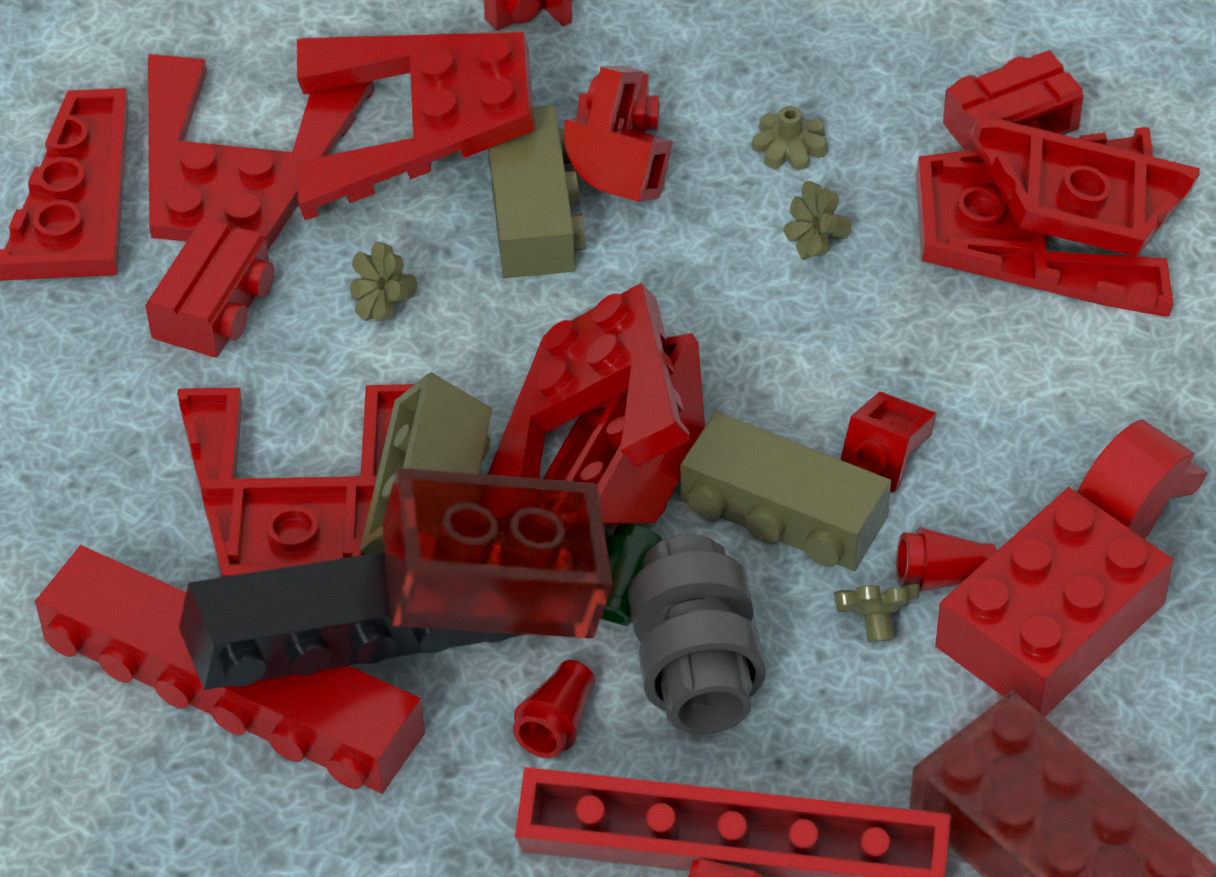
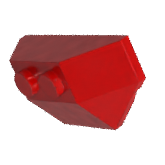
[534,333,705,529]

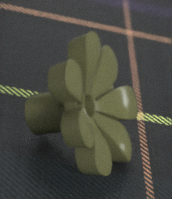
[751,106,828,170]
[783,181,851,260]
[350,242,417,322]
[833,584,920,643]

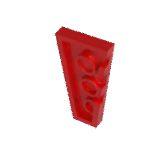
[0,88,129,281]

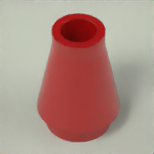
[896,527,997,592]
[513,660,595,758]

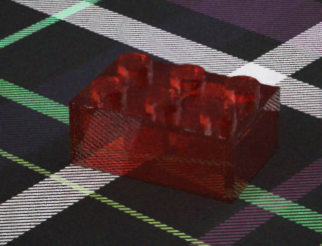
[382,468,613,639]

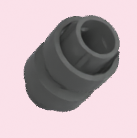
[628,534,766,734]

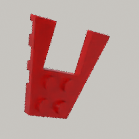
[297,32,535,220]
[148,54,375,249]
[915,127,1173,316]
[467,283,690,538]
[177,384,415,577]

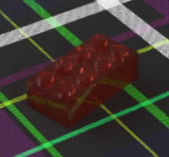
[909,690,1216,877]

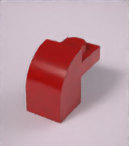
[564,65,673,202]
[1077,419,1208,539]

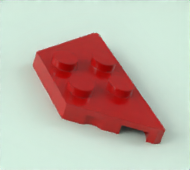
[971,114,1200,257]

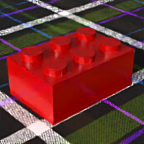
[935,487,1174,723]

